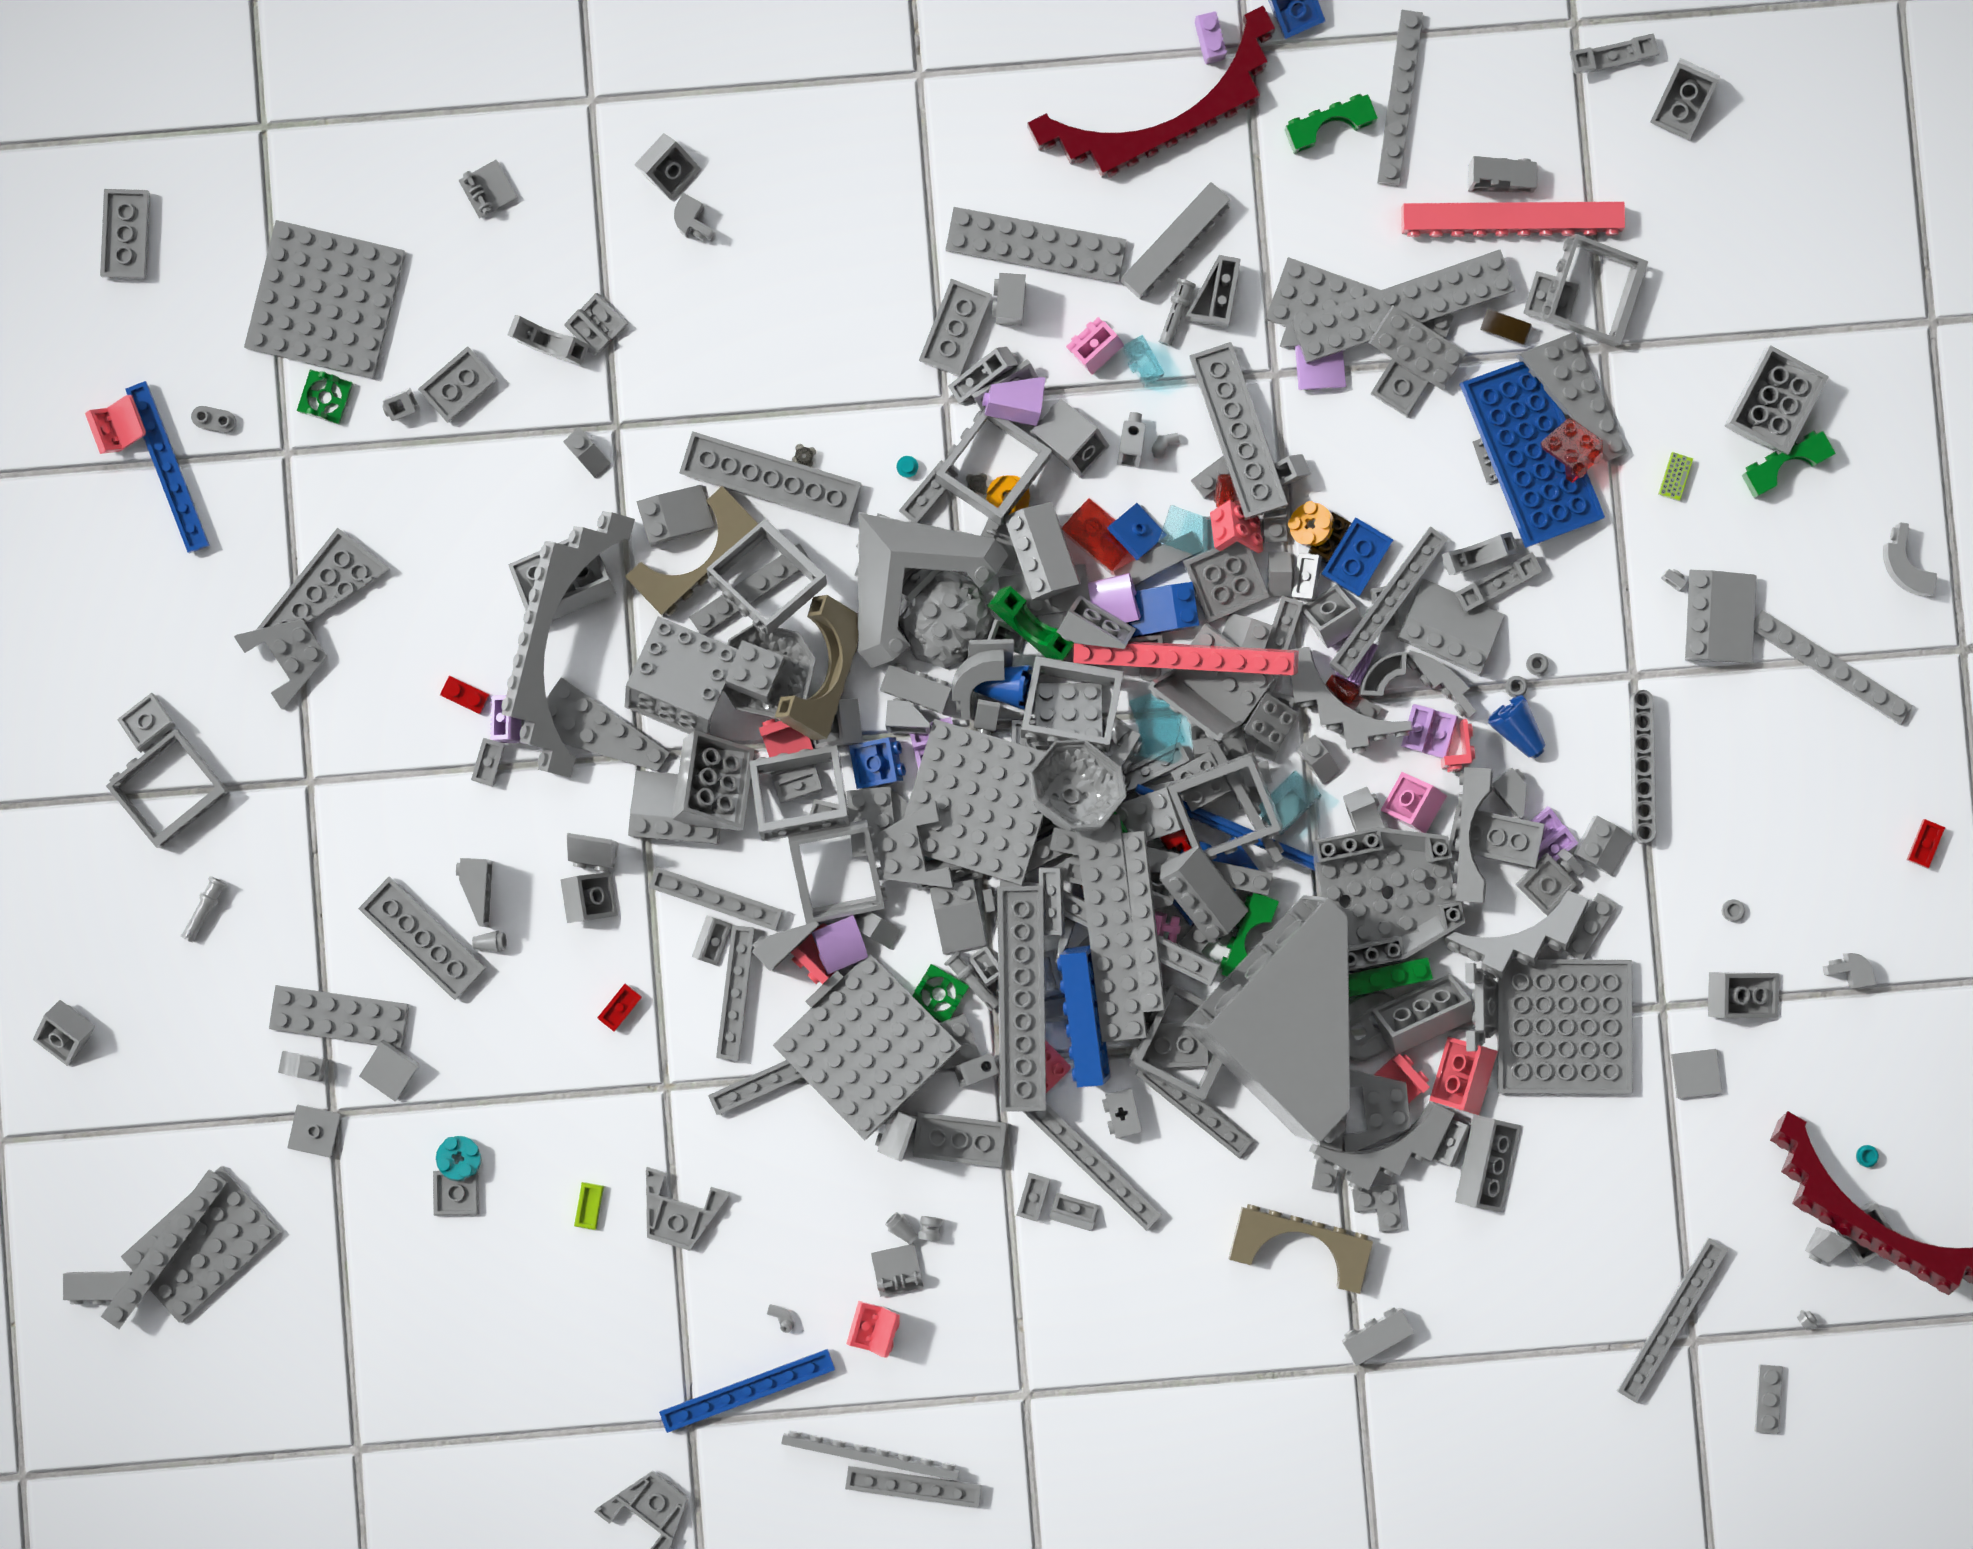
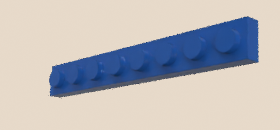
[125,381,210,554]
[659,1348,835,1433]

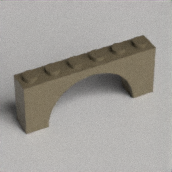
[625,486,758,617]
[774,595,859,740]
[1228,1204,1373,1294]

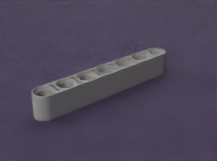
[1630,689,1656,843]

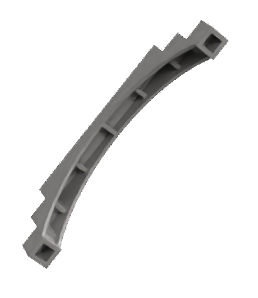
[501,511,635,778]

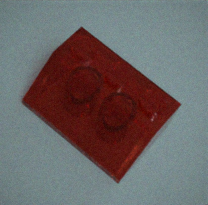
[1062,498,1129,574]

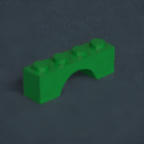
[1284,93,1378,154]
[1741,430,1836,498]
[988,586,1074,661]
[1219,892,1279,977]
[1348,957,1433,997]

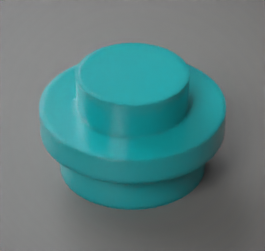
[896,456,918,478]
[1856,1145,1879,1167]

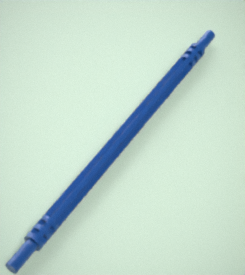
[1134,784,1315,871]

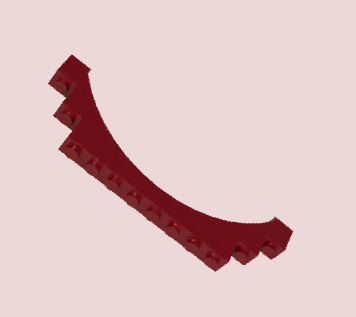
[1027,5,1275,178]
[1770,1111,1973,1296]

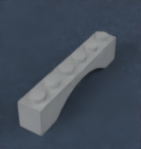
[1452,767,1493,903]

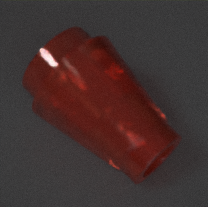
[1213,474,1235,507]
[1325,674,1360,705]

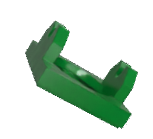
[296,369,353,425]
[912,964,969,1022]

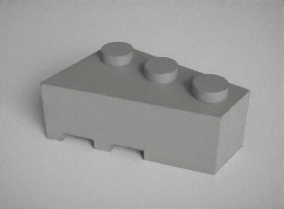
[1468,156,1537,193]
[1184,255,1241,328]

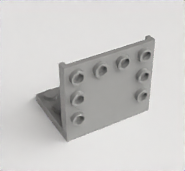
[624,616,738,734]
[1147,623,1277,742]

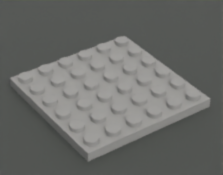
[244,220,405,379]
[904,719,1046,886]
[773,953,962,1141]
[1497,959,1633,1094]

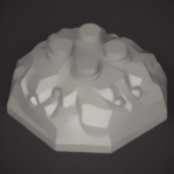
[898,571,995,669]
[723,624,816,719]
[1029,740,1127,831]

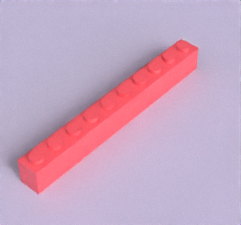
[1401,202,1625,237]
[1073,641,1299,675]

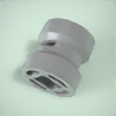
[918,1216,943,1242]

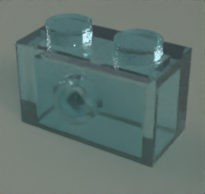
[1122,334,1165,387]

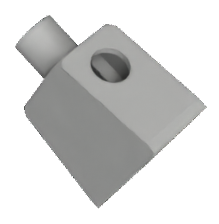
[1117,412,1146,468]
[953,1053,1000,1087]

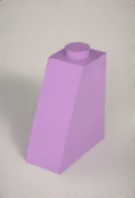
[982,377,1045,426]

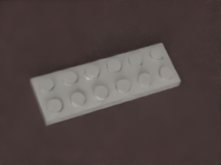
[358,876,486,1000]
[269,985,409,1048]

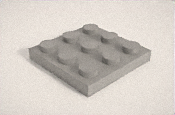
[1183,541,1270,623]
[1035,683,1102,749]

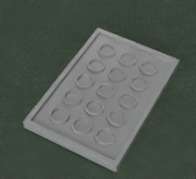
[120,1166,281,1323]

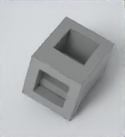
[382,387,419,421]

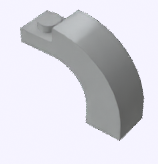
[507,315,589,365]
[1883,522,1937,597]
[1442,532,1519,575]
[952,650,1005,720]

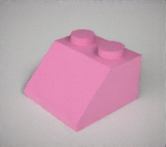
[1381,772,1447,833]

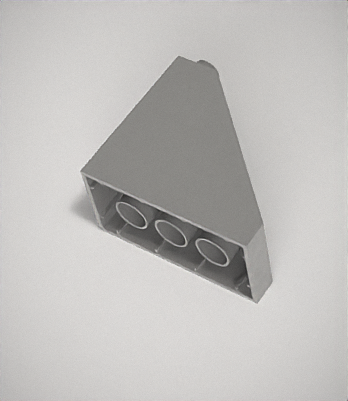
[1183,895,1350,1143]

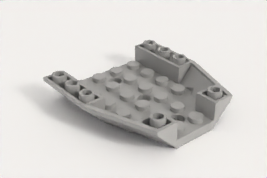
[1314,827,1465,971]

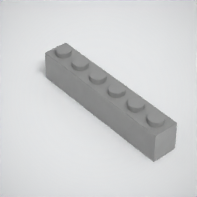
[1120,182,1230,299]

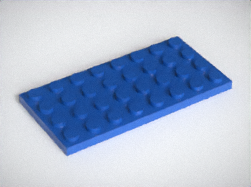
[1459,361,1605,548]

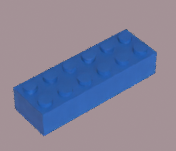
[1057,946,1111,1088]

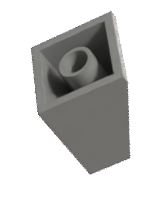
[1032,399,1110,478]

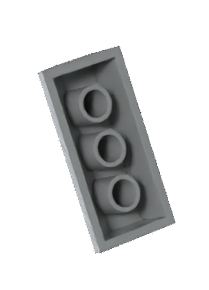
[1004,502,1081,601]
[1160,845,1248,943]
[1372,974,1473,1055]
[1455,1115,1521,1213]

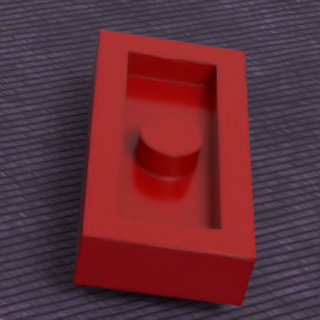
[440,675,490,715]
[1906,819,1945,869]
[597,983,642,1032]

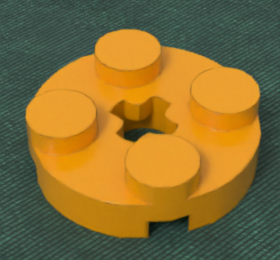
[986,475,1030,514]
[1288,501,1334,546]

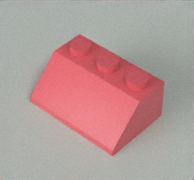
[1429,1037,1498,1115]

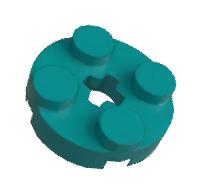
[436,1136,481,1181]

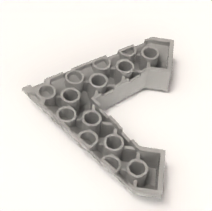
[858,512,1008,668]

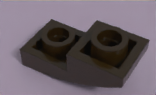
[1480,309,1532,345]
[1308,512,1351,563]

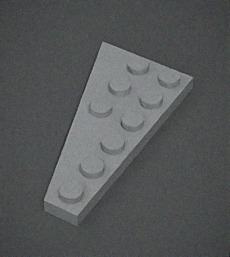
[1516,332,1628,462]
[257,527,390,629]
[547,677,671,772]

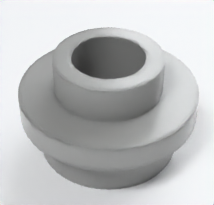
[1526,653,1549,675]
[1505,676,1527,698]
[1797,1310,1817,1331]

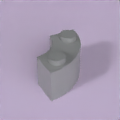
[1358,652,1407,698]
[1343,787,1389,832]

